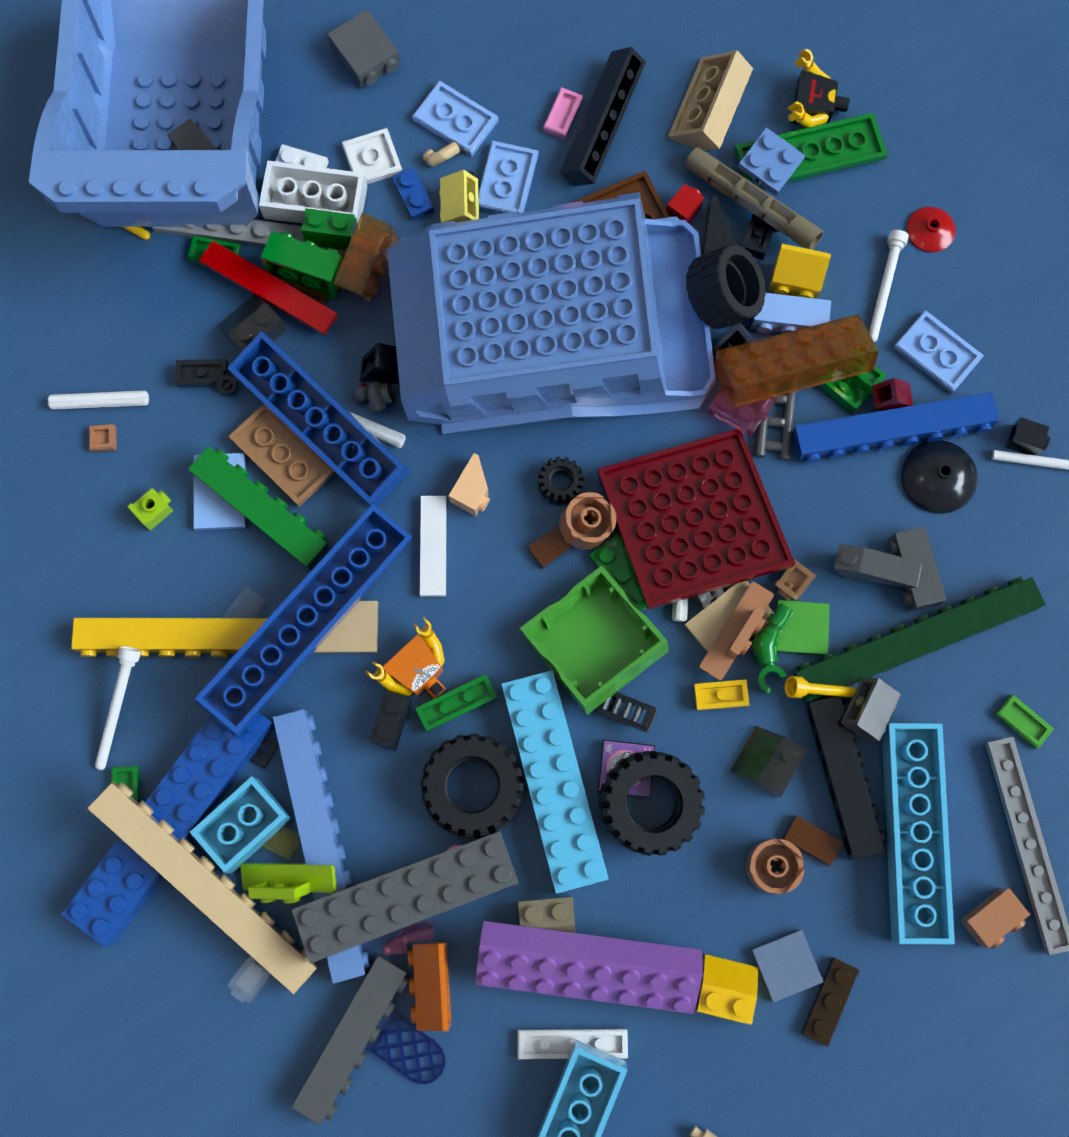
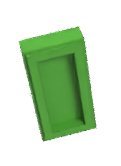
[994,694,1054,749]

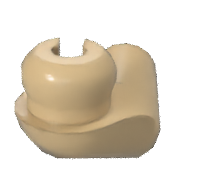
[423,142,459,167]

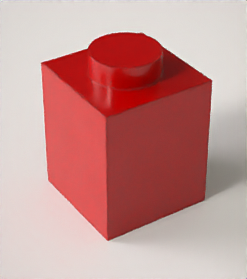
[666,184,704,223]

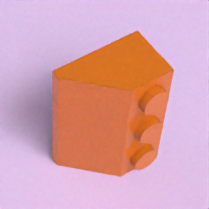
[408,941,451,1031]

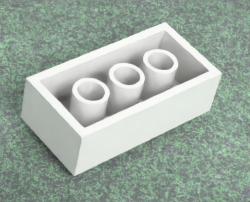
[259,161,367,231]

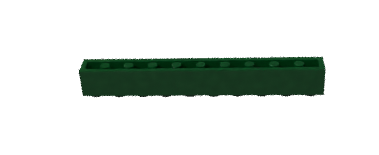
[792,576,1046,704]

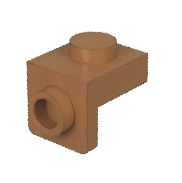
[775,560,817,601]

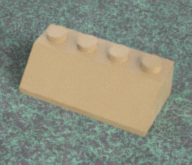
[668,50,753,151]

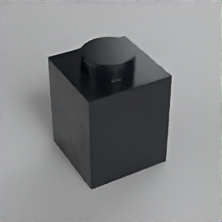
[1006,417,1050,455]

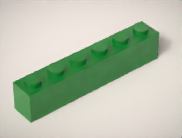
[188,446,329,570]

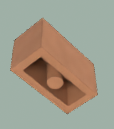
[960,888,1030,949]

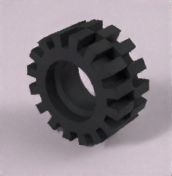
[538,456,584,506]

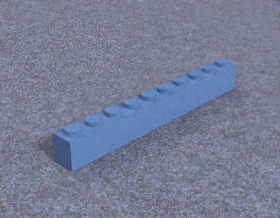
[273,709,371,983]

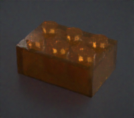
[334,213,398,301]

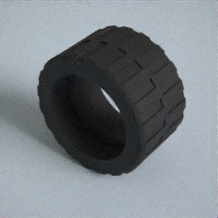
[686,244,766,329]

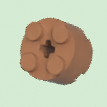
[559,492,616,550]
[745,839,804,894]

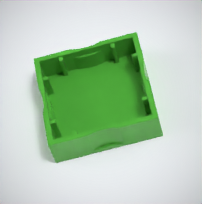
[520,565,669,715]

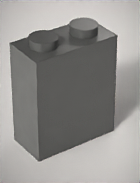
[327,10,401,89]

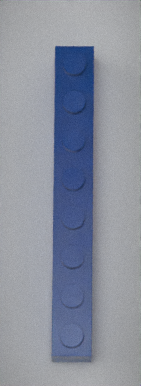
[792,392,999,463]

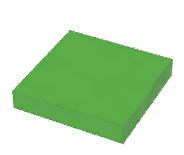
[776,600,830,656]

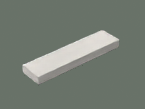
[420,496,447,597]
[518,1029,628,1059]

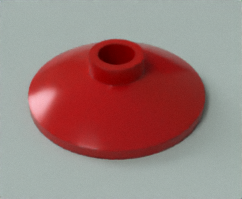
[907,207,956,253]

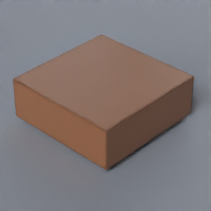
[89,424,117,452]

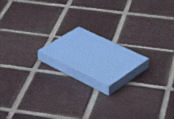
[412,81,498,157]
[478,141,539,214]
[893,310,984,394]
[194,453,246,531]

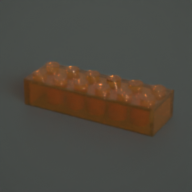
[715,314,879,408]

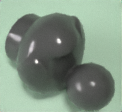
[353,381,395,412]

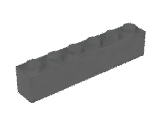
[291,955,409,1125]

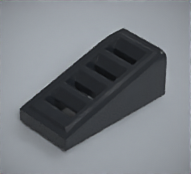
[597,692,659,734]

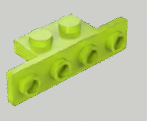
[241,863,337,904]

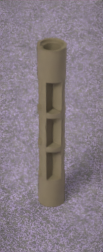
[685,147,824,250]

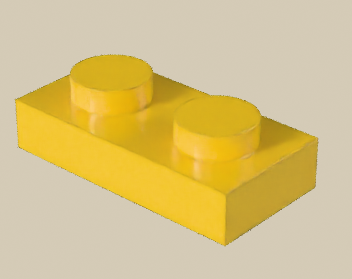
[693,679,749,711]

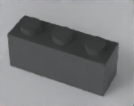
[888,527,947,612]

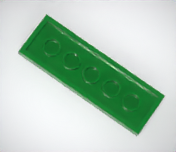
[734,113,888,189]

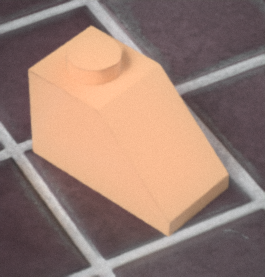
[449,453,490,516]

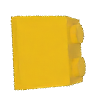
[768,244,831,299]
[695,954,758,1025]

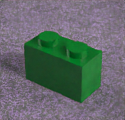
[301,208,358,251]

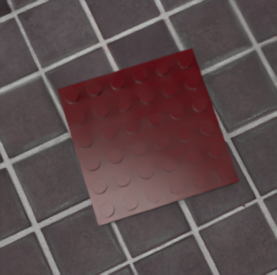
[597,428,795,611]

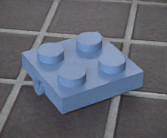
[737,127,805,195]

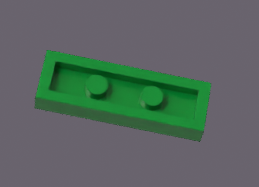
[415,674,498,733]

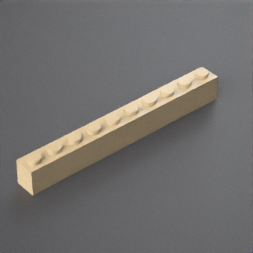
[88,782,317,994]

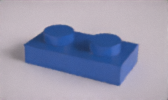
[392,167,434,221]

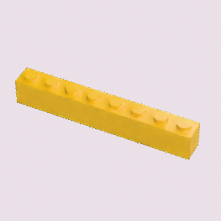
[72,618,268,658]

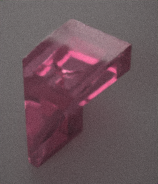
[383,921,435,955]

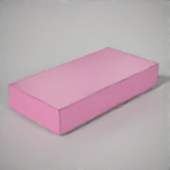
[543,87,583,140]

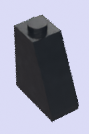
[360,342,399,384]

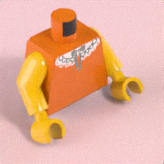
[365,617,446,699]

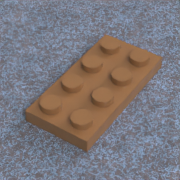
[228,404,336,507]

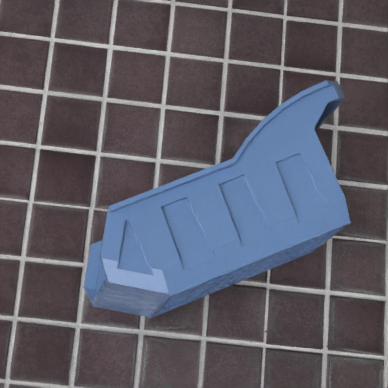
[29,0,266,227]
[387,192,716,435]

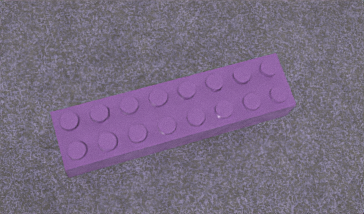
[475,921,703,1014]

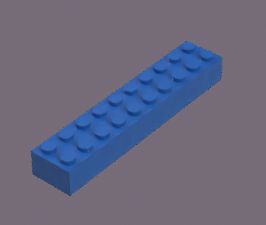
[195,504,412,739]
[61,713,275,947]

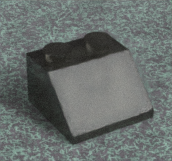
[217,295,287,353]
[730,726,807,798]

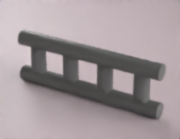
[755,360,798,461]

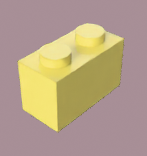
[439,170,479,223]

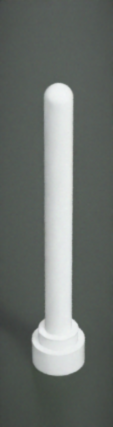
[868,230,909,342]
[95,646,141,770]

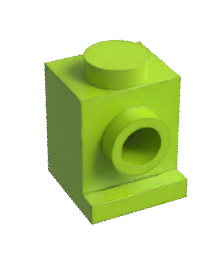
[127,488,173,531]

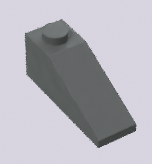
[834,544,923,589]

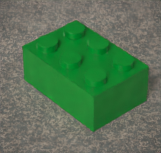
[260,231,348,302]

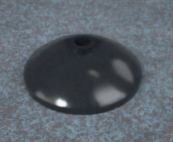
[901,440,978,514]

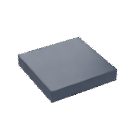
[751,930,823,1003]

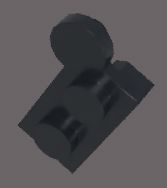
[742,214,780,260]
[175,359,237,396]

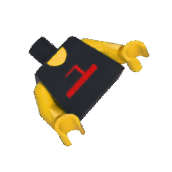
[788,49,850,128]

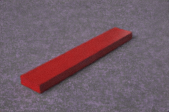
[199,241,338,336]

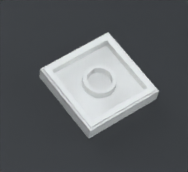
[342,128,402,184]

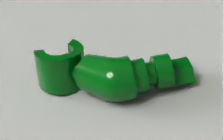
[752,603,795,695]

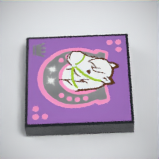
[597,739,655,799]

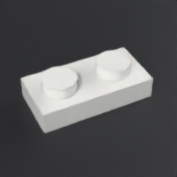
[275,144,329,168]

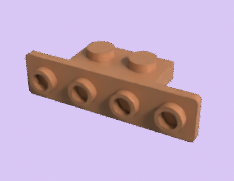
[699,582,774,681]

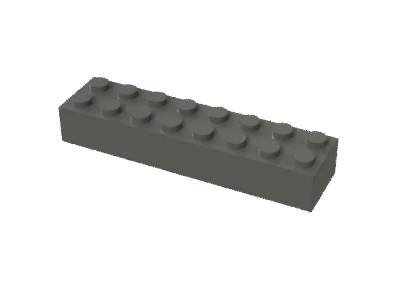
[292,831,519,964]

